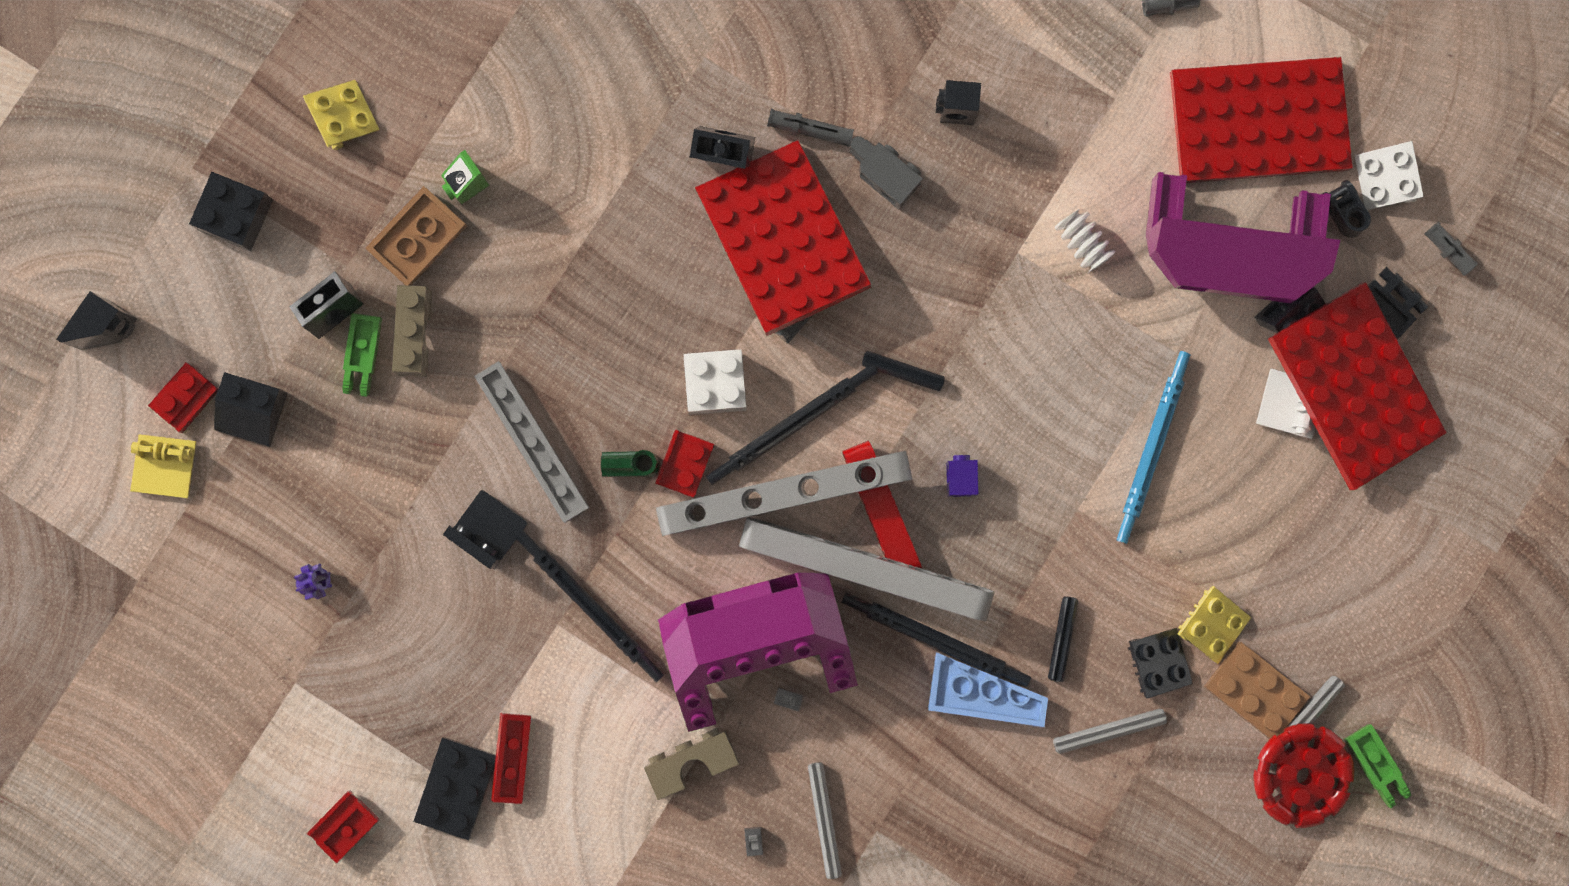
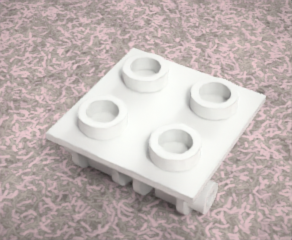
[1354,141,1424,210]
[1256,369,1315,439]

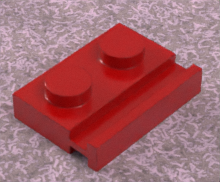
[148,362,219,433]
[655,430,715,498]
[306,790,380,864]

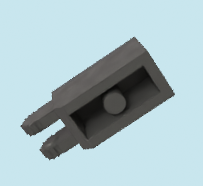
[849,136,923,210]

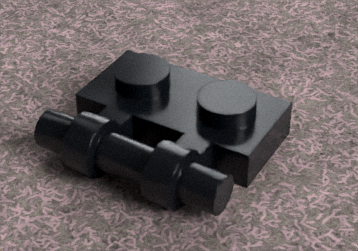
[1368,267,1428,340]

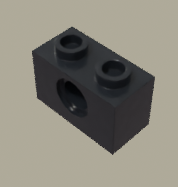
[935,80,981,125]
[689,126,756,169]
[289,271,364,339]

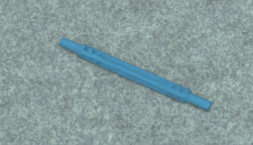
[1116,351,1191,544]

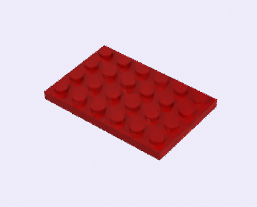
[1170,57,1353,183]
[695,140,871,337]
[1268,282,1447,490]

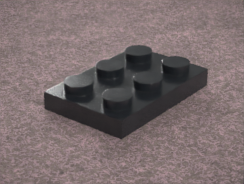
[413,737,496,840]

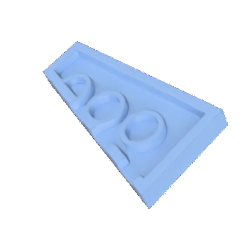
[928,652,1048,727]

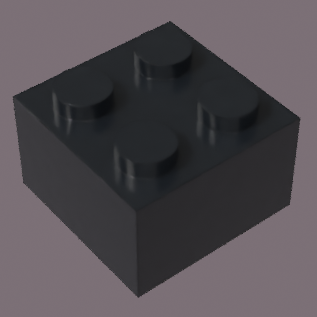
[189,171,273,251]

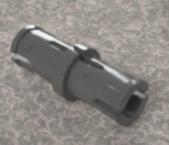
[1424,222,1478,276]

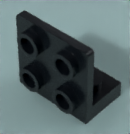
[1254,287,1326,334]
[443,490,528,570]

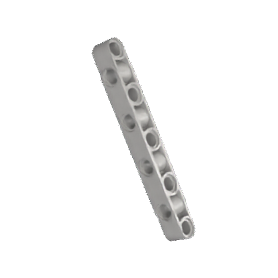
[656,451,913,536]

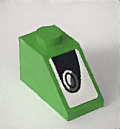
[441,150,490,204]

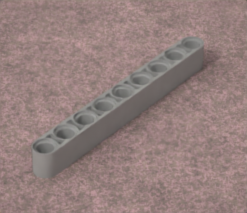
[739,517,995,621]

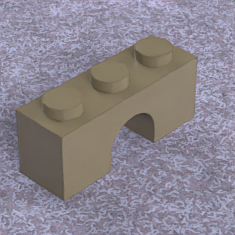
[392,285,432,377]
[644,728,739,800]

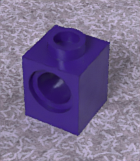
[946,455,979,497]

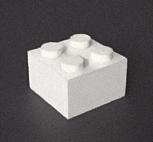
[684,349,747,415]

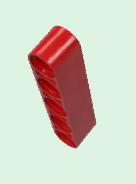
[842,440,922,568]

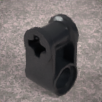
[1321,180,1371,238]

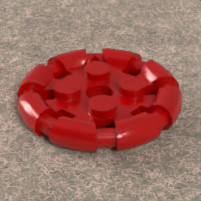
[1253,723,1355,828]

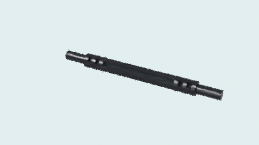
[706,366,878,485]
[515,530,664,683]
[841,592,1031,687]

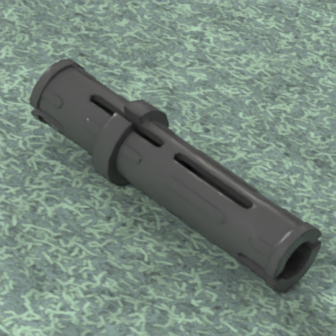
[767,108,854,147]

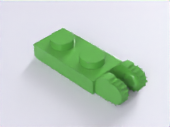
[342,313,382,397]
[1344,724,1412,808]

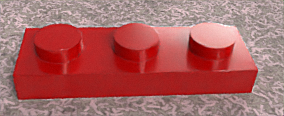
[491,713,531,804]

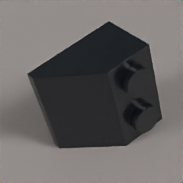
[56,291,137,350]
[214,372,288,447]

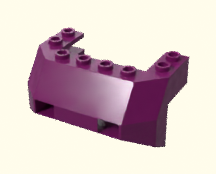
[1146,172,1341,303]
[658,572,858,732]

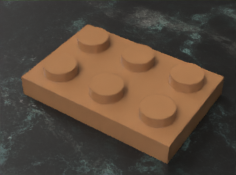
[365,186,467,286]
[1204,642,1310,739]

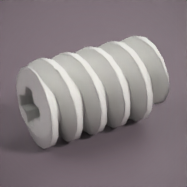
[1055,209,1115,273]

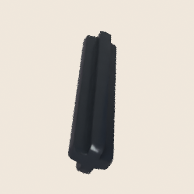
[862,351,945,391]
[1048,596,1079,682]

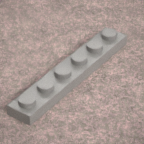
[474,361,590,523]

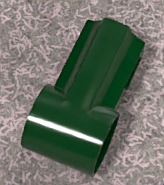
[601,450,660,478]

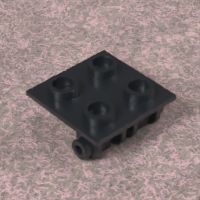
[1127,628,1193,699]

